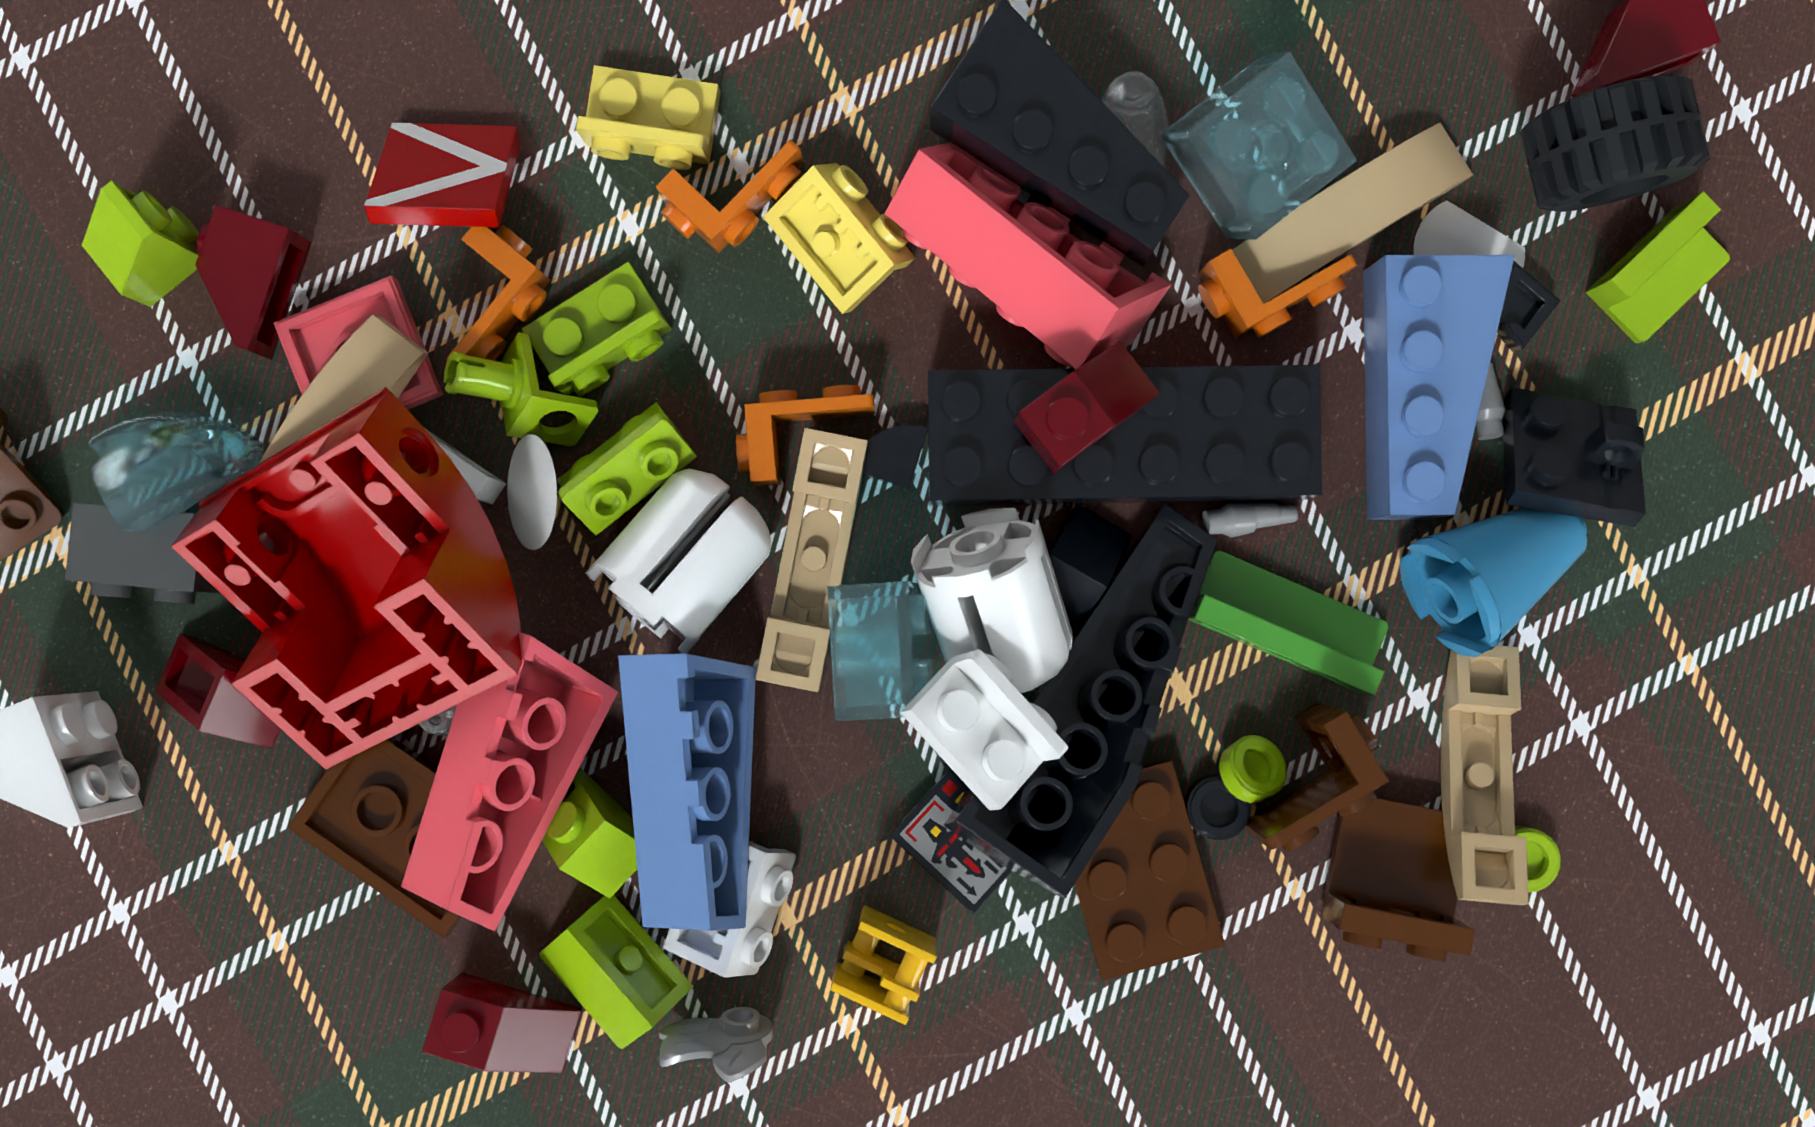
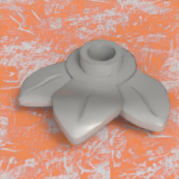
[659,1007,773,1083]

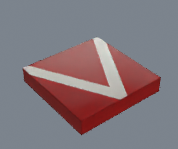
[364,123,521,227]

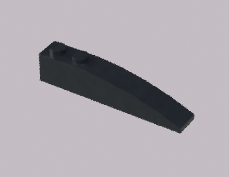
[943,504,1217,898]

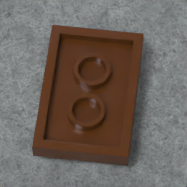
[287,737,462,938]
[1074,759,1225,981]

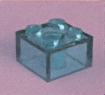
[1160,51,1357,240]
[827,581,934,721]

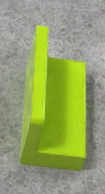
[1585,191,1730,343]
[539,895,694,1049]

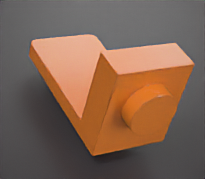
[656,140,804,254]
[447,224,551,361]
[1198,249,1358,339]
[736,385,875,487]

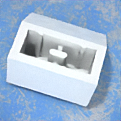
[0,691,143,828]

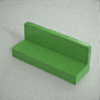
[1188,551,1388,696]

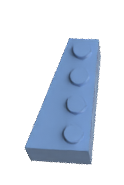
[1363,255,1515,520]
[618,654,756,931]

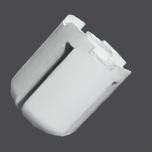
[586,468,771,654]
[911,508,1072,693]

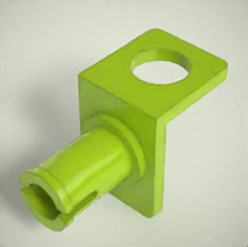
[444,332,598,446]

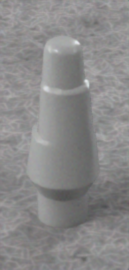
[1476,362,1506,440]
[1202,503,1298,538]

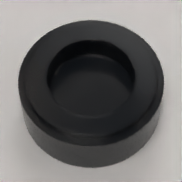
[1184,774,1251,840]

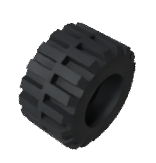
[1520,75,1710,212]

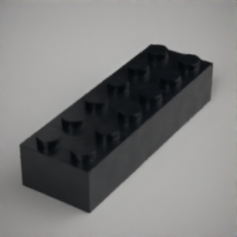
[927,365,1322,506]

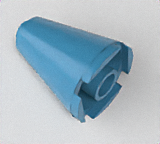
[1399,508,1587,657]

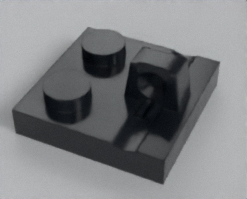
[1502,387,1646,527]

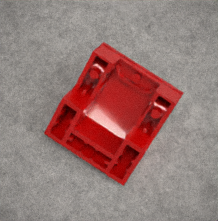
[171,386,522,769]

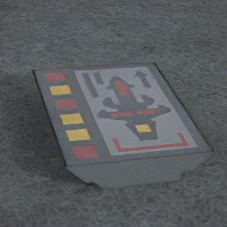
[890,769,1013,915]

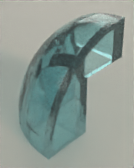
[89,412,267,533]

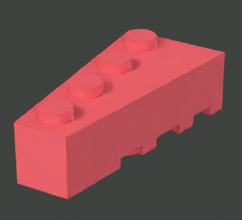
[884,142,1172,369]
[401,632,618,931]

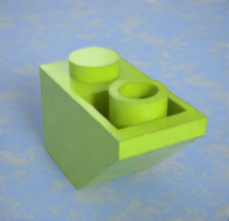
[82,180,199,307]
[542,767,637,898]

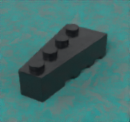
[930,0,1190,267]

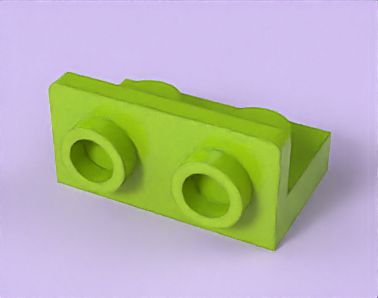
[522,262,672,396]
[557,402,697,536]

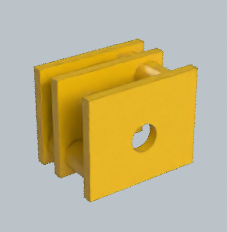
[830,905,937,1025]

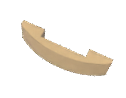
[1232,123,1473,304]
[259,314,428,464]
[756,428,868,692]
[1441,645,1529,905]

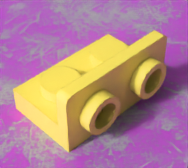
[576,65,721,170]
[763,163,915,314]

